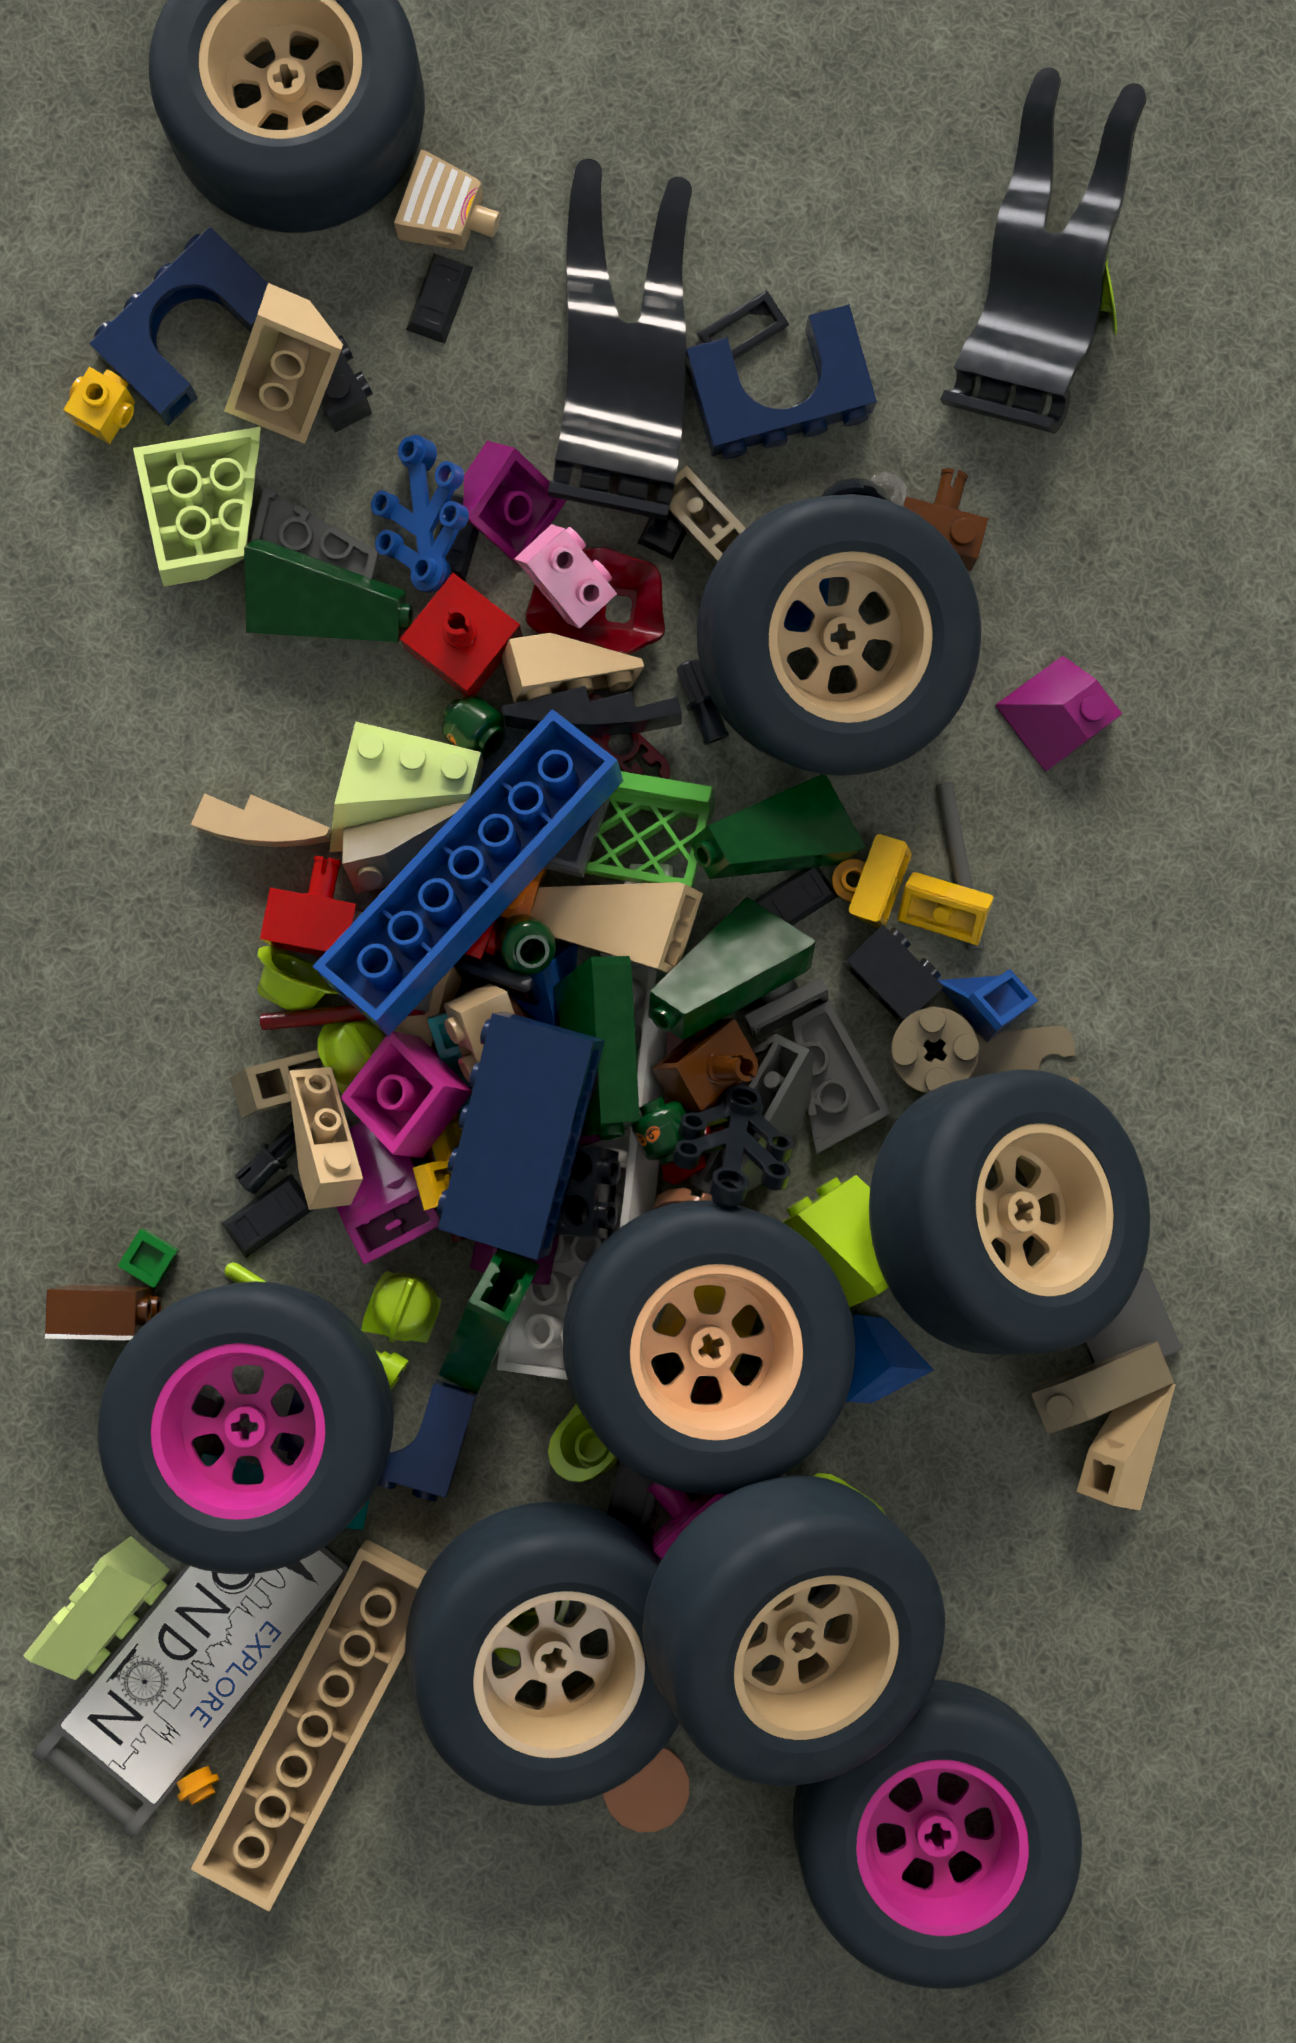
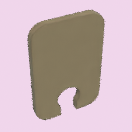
[969,1026,1079,1084]

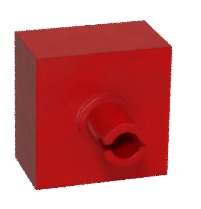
[400,573,523,696]
[260,856,364,957]

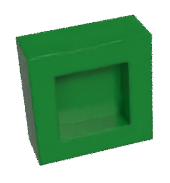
[118,1228,180,1288]

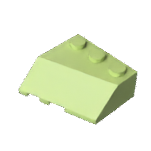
[133,427,261,587]
[330,722,484,852]
[23,1536,170,1680]

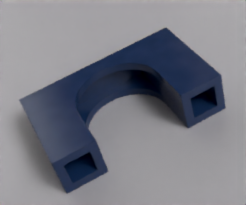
[89,227,268,426]
[686,304,877,459]
[277,1380,478,1501]

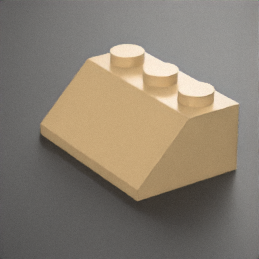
[224,283,343,444]

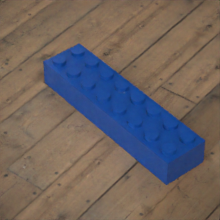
[313,709,624,1037]

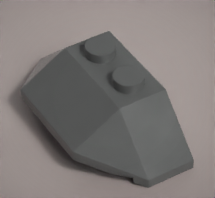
[691,1034,813,1194]

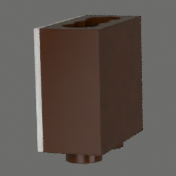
[45,1285,162,1340]

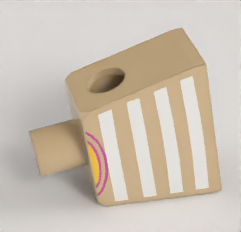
[394,149,500,251]

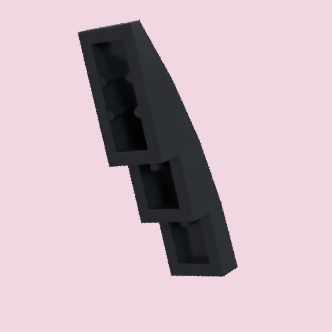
[502,686,682,736]

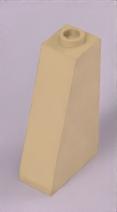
[531,882,703,974]

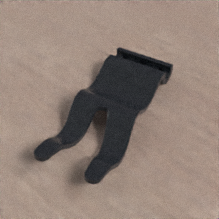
[940,67,1147,434]
[548,159,692,521]

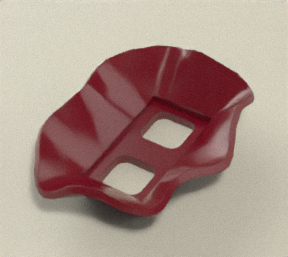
[525,546,665,655]

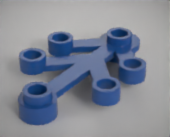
[371,435,469,593]

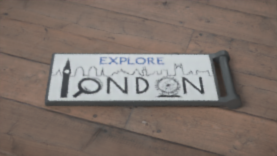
[31,1546,349,1839]

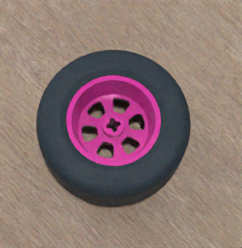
[98,1281,394,1575]
[793,1679,1082,1989]

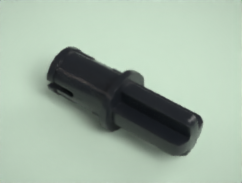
[677,659,729,745]
[235,1121,296,1194]

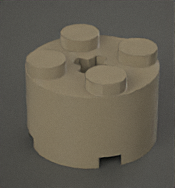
[890,1007,979,1095]

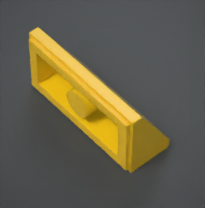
[849,834,912,929]
[897,872,994,946]

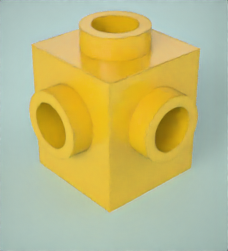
[63,367,135,445]

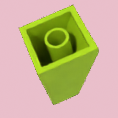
[782,1175,889,1307]

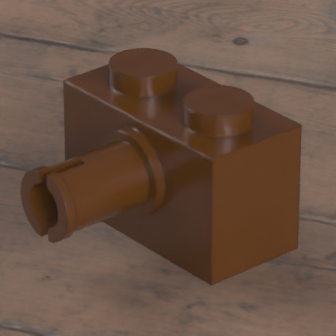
[902,468,988,571]
[651,1018,758,1113]

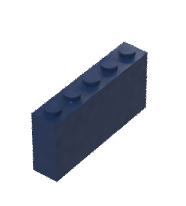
[437,1012,605,1260]

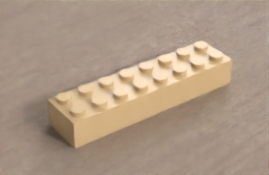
[191,1539,427,1912]

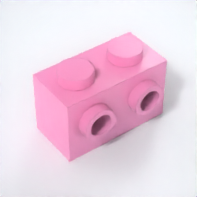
[514,524,617,628]

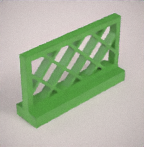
[585,771,716,888]

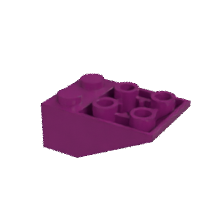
[336,1122,441,1265]

